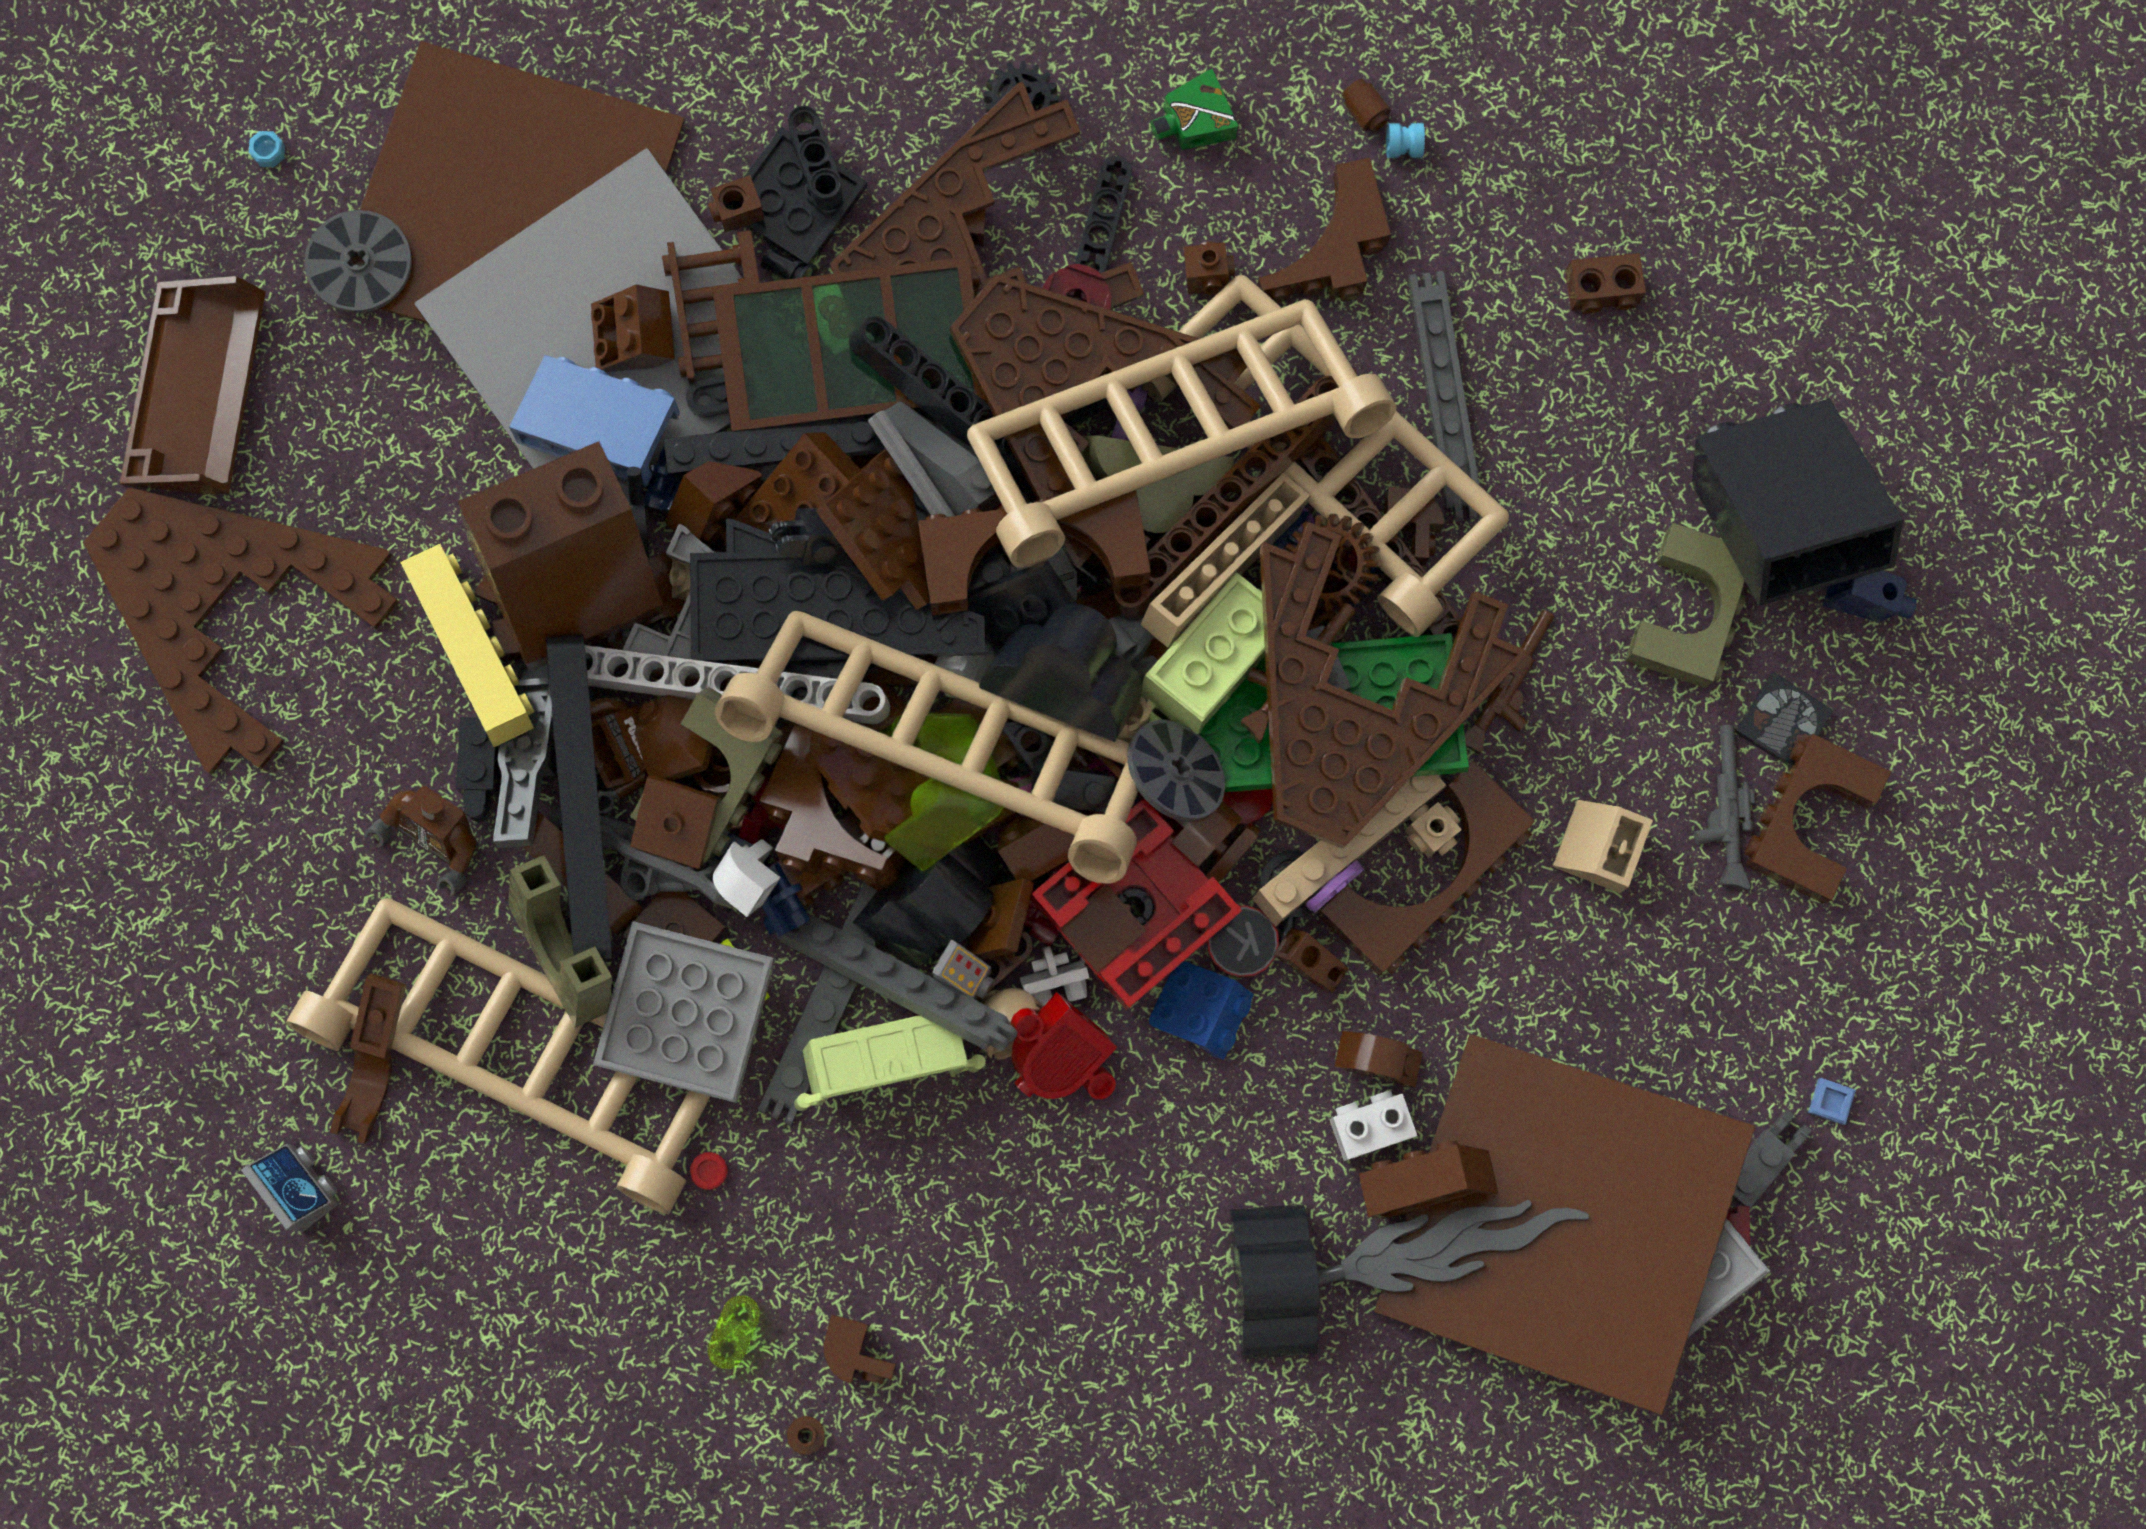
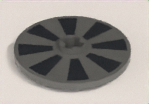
[304,210,412,313]
[1127,720,1225,822]

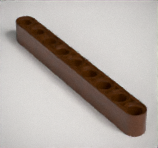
[1114,376,1339,619]
[1286,424,1462,635]

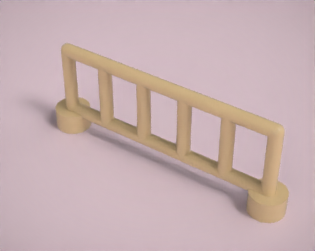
[1142,275,1509,637]
[967,300,1396,567]
[715,611,1139,883]
[286,898,711,1214]

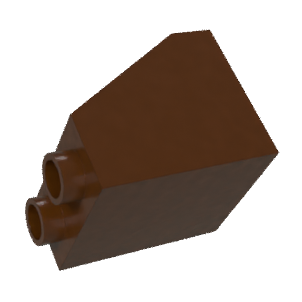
[457,441,663,672]

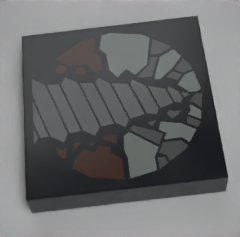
[1735,672,1834,768]

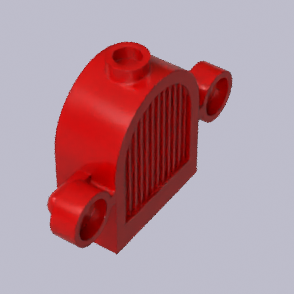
[1011,992,1117,1100]

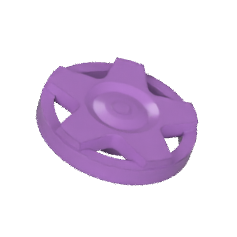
[1305,860,1364,913]

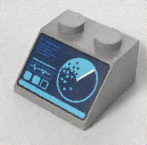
[241,1144,339,1232]

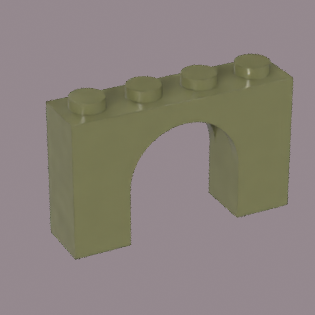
[1625,523,1746,688]
[630,687,784,863]
[509,855,612,1028]

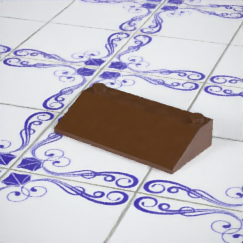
[120,276,266,495]

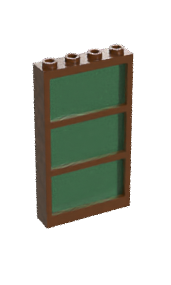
[712,257,987,431]

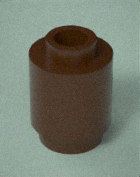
[1342,79,1391,132]

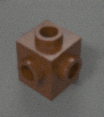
[1183,241,1236,295]

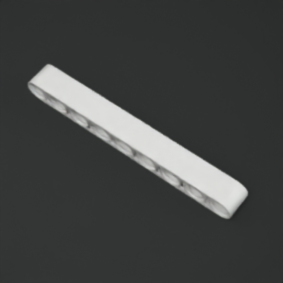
[585,645,890,724]

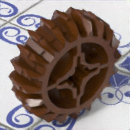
[1286,514,1381,611]

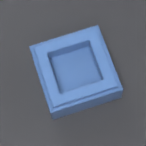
[1808,1078,1856,1125]

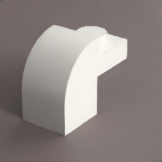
[713,839,780,917]

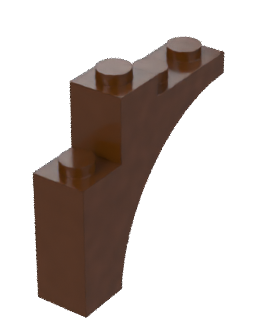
[1257,157,1391,303]
[760,724,895,884]

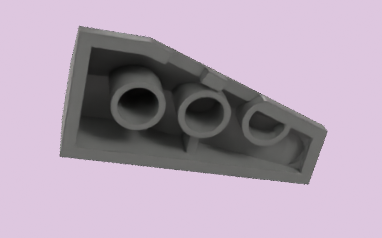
[884,401,1001,516]

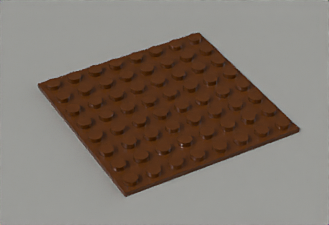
[351,41,685,323]
[1374,1034,1756,1416]

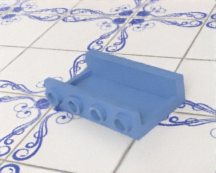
[509,355,680,487]

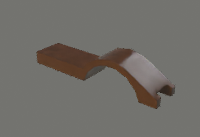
[330,974,407,1143]

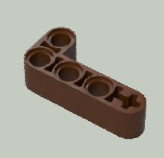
[523,811,643,935]

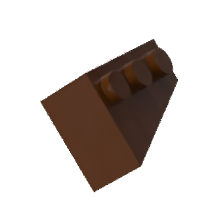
[1359,1140,1498,1219]

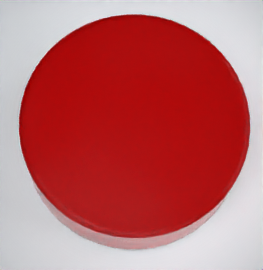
[690,1152,728,1190]

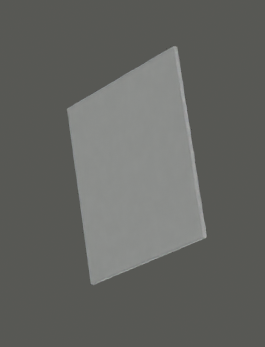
[414,148,803,479]

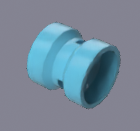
[1386,123,1425,158]

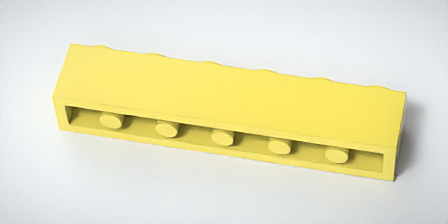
[401,544,535,747]

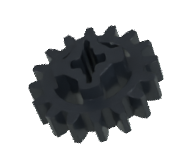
[984,61,1059,113]

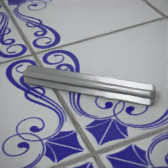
[869,411,955,517]

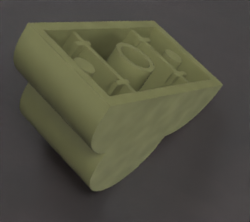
[1081,436,1234,533]

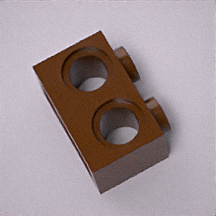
[1565,253,1646,314]

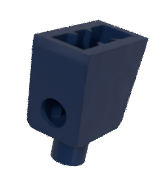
[1823,570,1917,622]

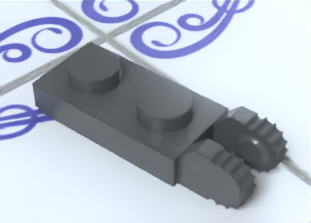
[1733,1110,1812,1208]

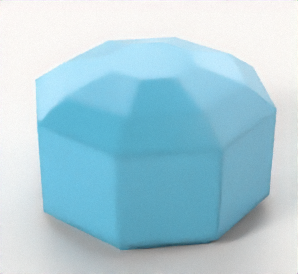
[249,131,285,167]

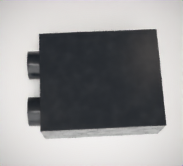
[1692,398,1903,606]

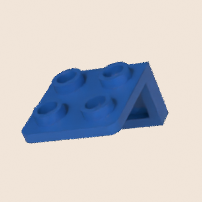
[1149,961,1254,1060]

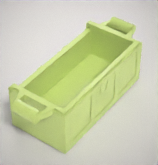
[1142,572,1265,734]
[794,1016,986,1111]

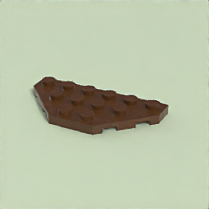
[804,729,1019,857]

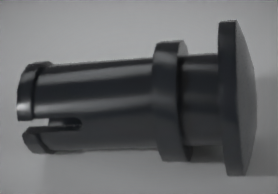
[761,247,817,296]

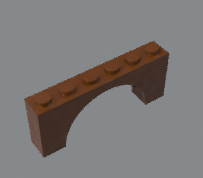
[918,490,1151,616]
[1317,761,1535,976]

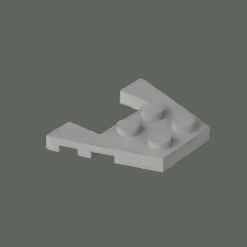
[623,524,738,665]

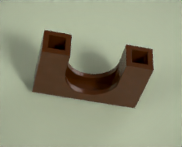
[1744,734,1891,904]

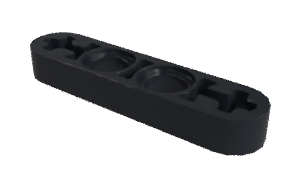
[1075,156,1132,273]

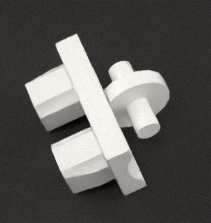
[1019,946,1089,1006]

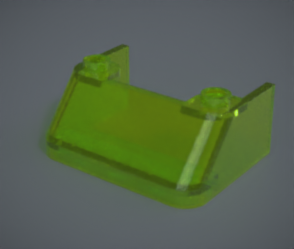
[880,712,1004,872]

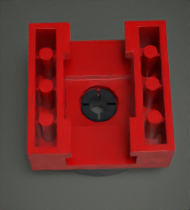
[1031,798,1242,1011]

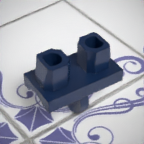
[644,446,684,513]
[762,862,810,937]

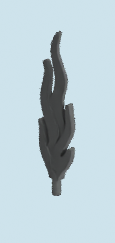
[1318,1200,1589,1292]

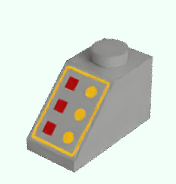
[932,940,994,1000]

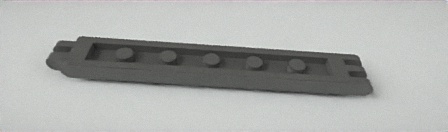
[1408,271,1480,522]
[758,882,877,1126]
[777,912,1018,1051]

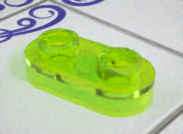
[708,1295,761,1369]

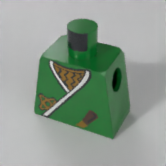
[1150,68,1238,150]

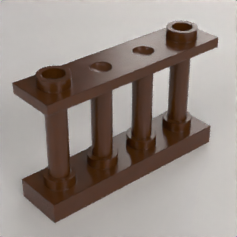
[662,230,774,385]

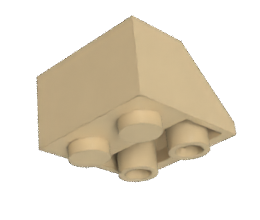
[1552,800,1653,893]

